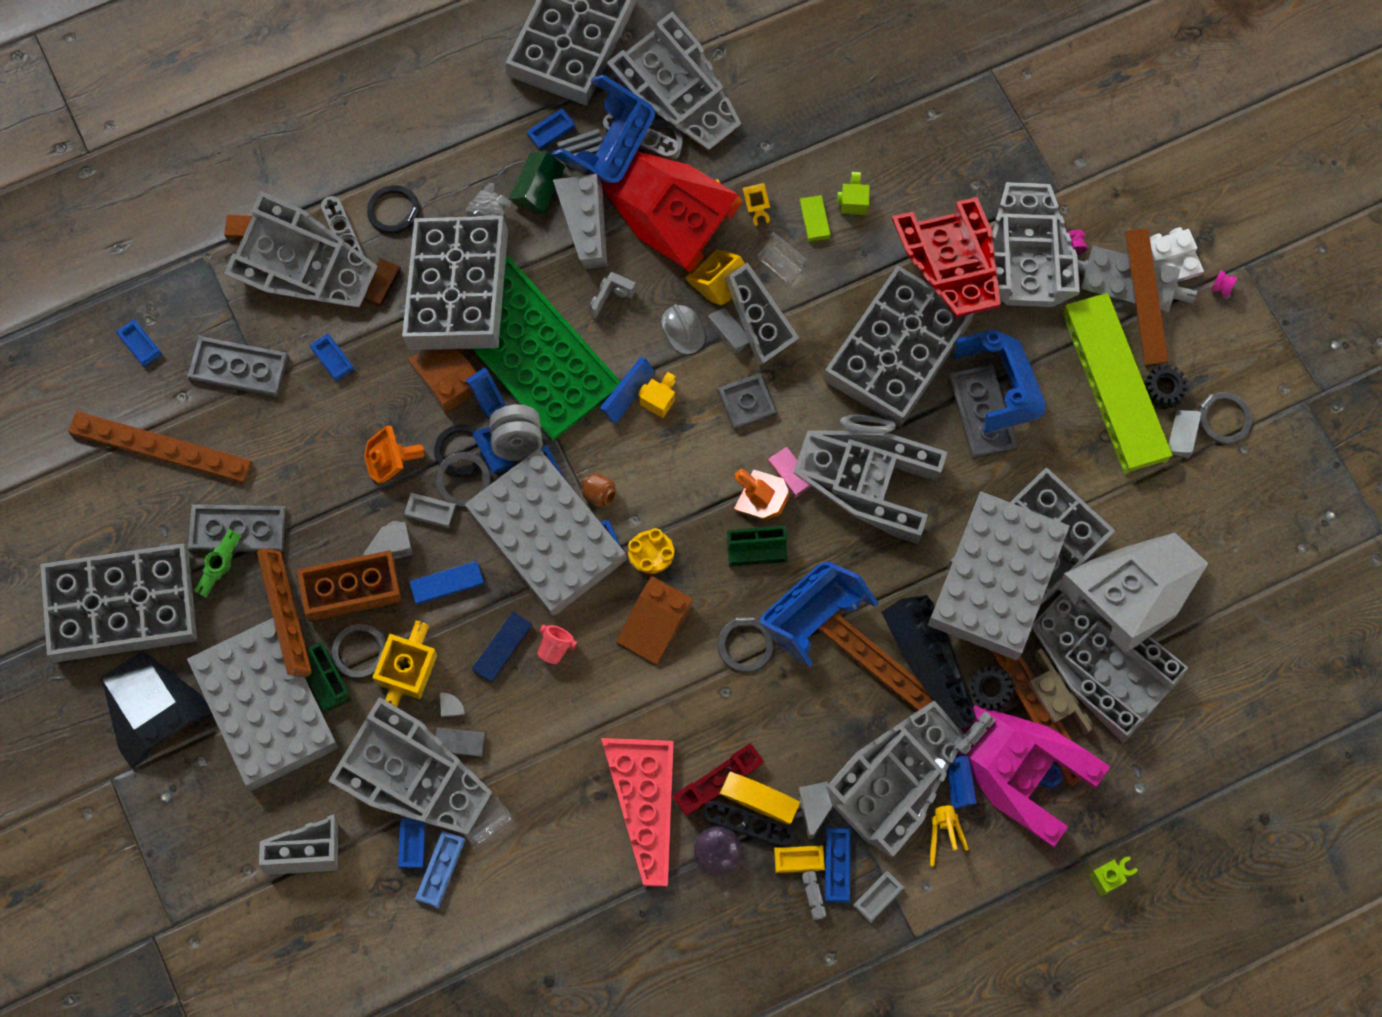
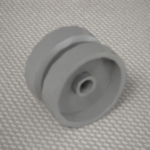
[489,404,543,461]

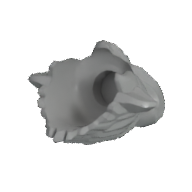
[466,183,511,217]

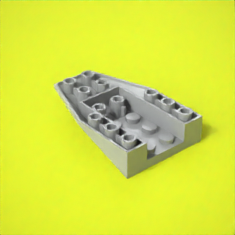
[1059,533,1208,653]
[1032,593,1188,743]

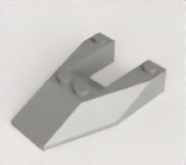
[793,431,947,544]

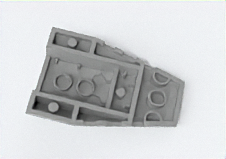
[606,11,742,151]
[992,182,1080,307]
[224,191,378,308]
[328,697,492,835]
[826,701,965,857]

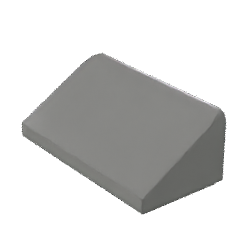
[707,308,750,355]
[1168,410,1202,458]

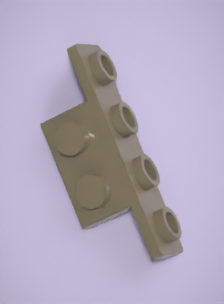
[1028,648,1092,736]

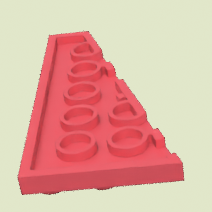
[601,738,674,887]

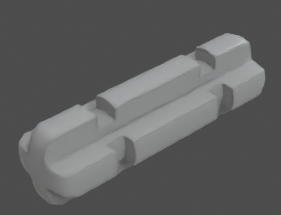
[955,712,995,754]
[802,871,826,920]

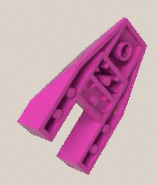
[956,705,1110,848]

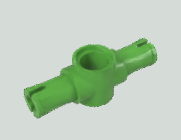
[194,529,242,598]

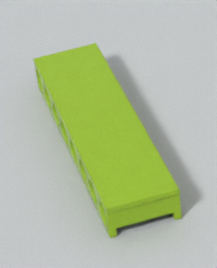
[1062,293,1173,475]

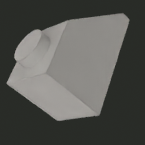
[364,521,413,559]
[798,782,832,839]

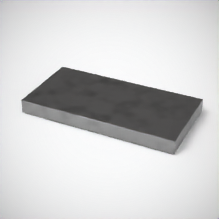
[187,336,289,397]
[948,364,1017,459]
[188,504,286,553]

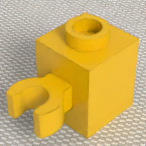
[742,183,770,226]
[638,372,676,418]

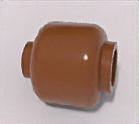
[581,473,617,507]

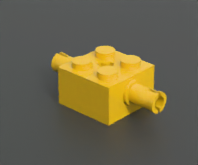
[372,621,437,707]

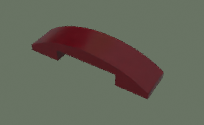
[672,743,764,816]

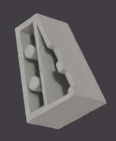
[259,814,338,875]

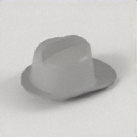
[661,304,705,354]

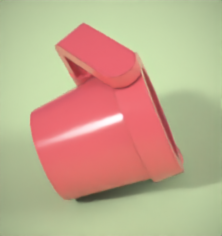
[537,625,577,664]

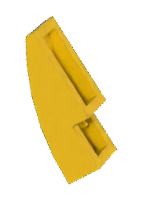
[719,772,800,825]

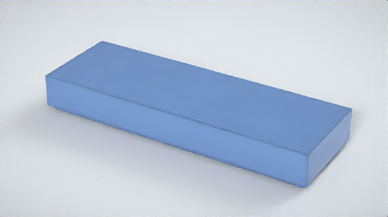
[415,830,466,909]

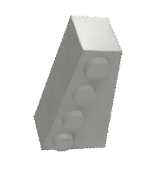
[553,174,608,270]
[725,262,799,366]

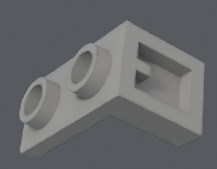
[589,272,635,319]

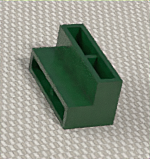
[509,151,566,214]
[726,526,788,567]
[306,641,352,713]

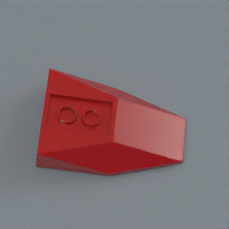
[601,151,743,274]

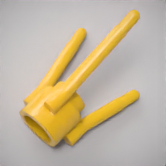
[930,806,969,867]

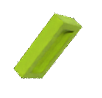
[799,195,830,242]

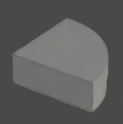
[440,693,465,718]

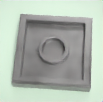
[718,373,777,431]

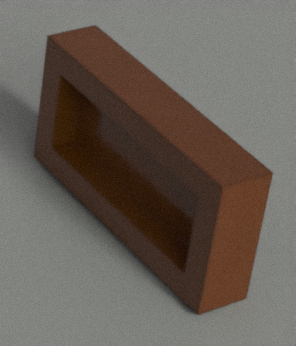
[363,258,401,307]

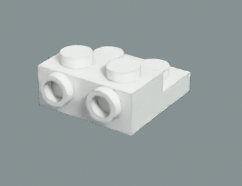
[1150,227,1204,282]

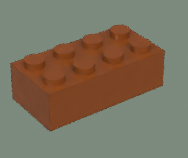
[297,550,402,622]

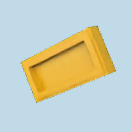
[774,846,825,874]

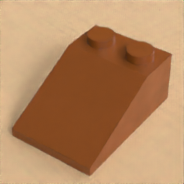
[408,349,476,414]
[616,576,693,666]

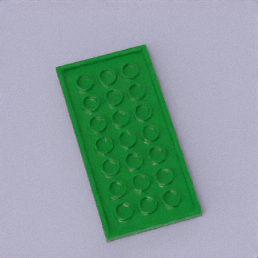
[471,256,621,442]

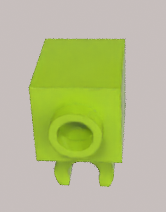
[837,172,869,215]
[1088,857,1137,897]

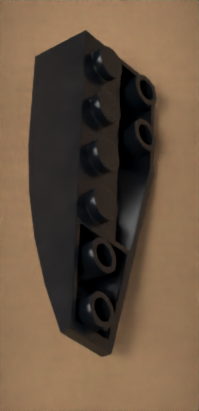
[881,595,977,729]

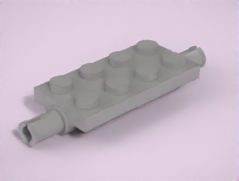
[1078,246,1197,313]

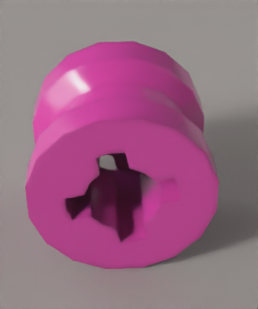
[1067,230,1088,255]
[1211,270,1237,298]

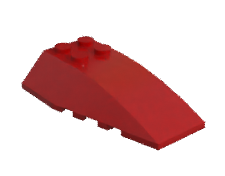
[892,197,1000,317]

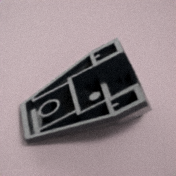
[102,651,213,769]

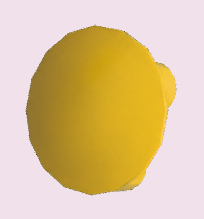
[628,528,674,574]

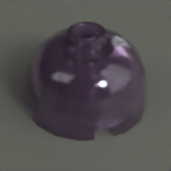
[693,826,741,876]

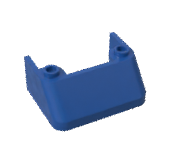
[551,74,655,183]
[953,330,1046,434]
[760,562,879,667]

